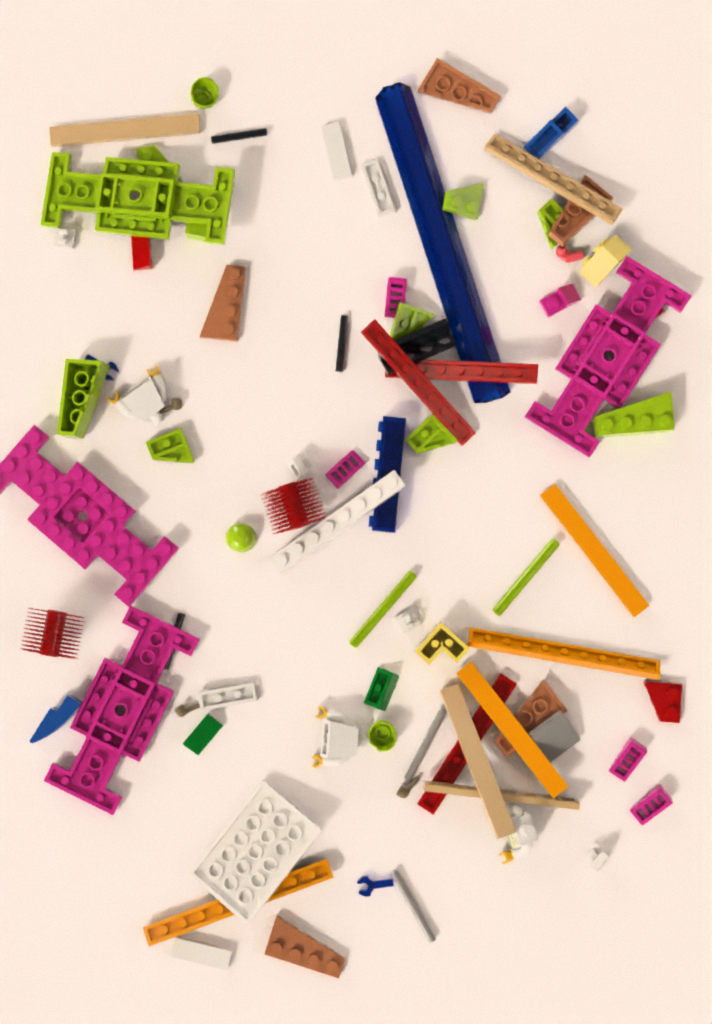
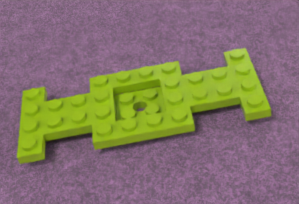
[40,152,236,245]

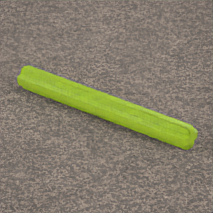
[492,539,560,616]
[349,571,417,648]

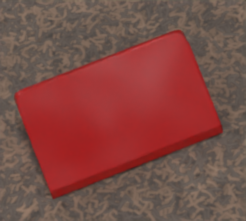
[131,236,152,271]

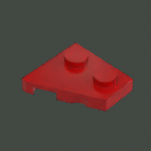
[643,681,682,723]

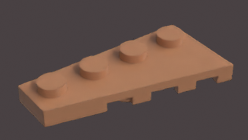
[417,58,501,114]
[549,175,613,247]
[199,264,246,342]
[494,680,568,758]
[264,915,345,979]

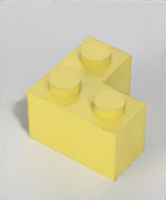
[579,235,632,287]
[414,622,470,665]

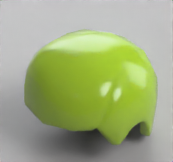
[190,77,219,109]
[225,523,257,553]
[368,720,397,752]

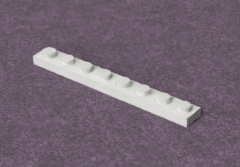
[269,470,406,574]

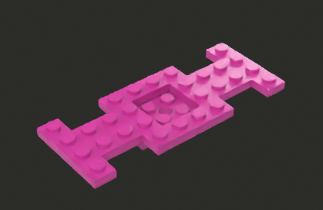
[524,256,692,458]
[0,425,180,607]
[44,605,200,815]

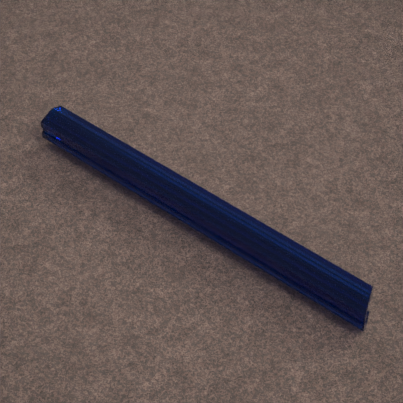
[375,82,511,403]

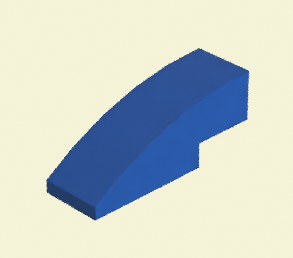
[524,106,580,159]
[29,695,82,744]

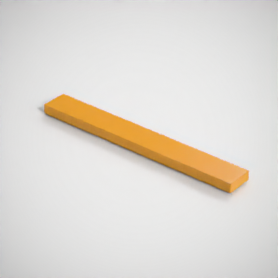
[540,484,649,617]
[456,662,569,799]

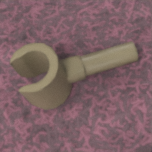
[159,398,182,414]
[174,703,200,717]
[396,776,420,799]

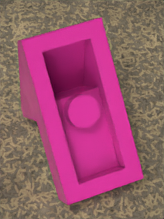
[539,283,582,318]

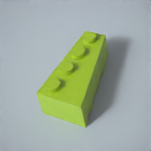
[57,359,110,439]
[592,392,675,438]

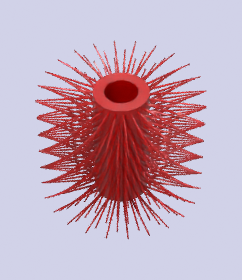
[260,477,328,535]
[20,608,85,659]

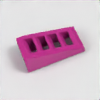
[384,277,407,318]
[325,450,366,489]
[609,737,647,782]
[630,784,673,826]

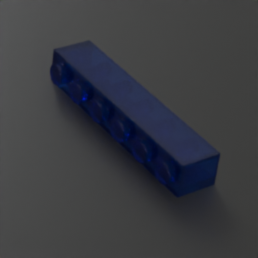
[368,416,406,534]

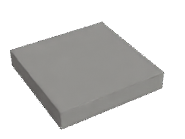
[529,710,581,763]

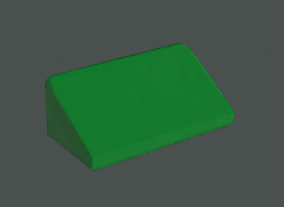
[364,667,399,711]
[183,713,223,755]

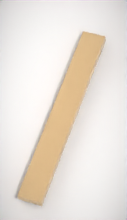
[49,113,201,147]
[484,133,623,225]
[439,684,516,840]
[422,780,580,810]

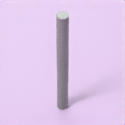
[404,709,446,782]
[391,870,436,943]

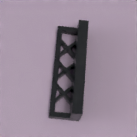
[377,318,457,375]

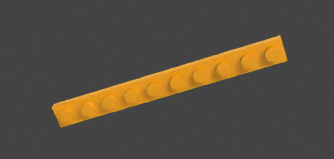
[467,627,661,680]
[143,859,334,947]

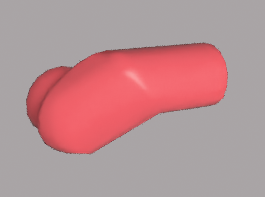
[556,245,584,263]

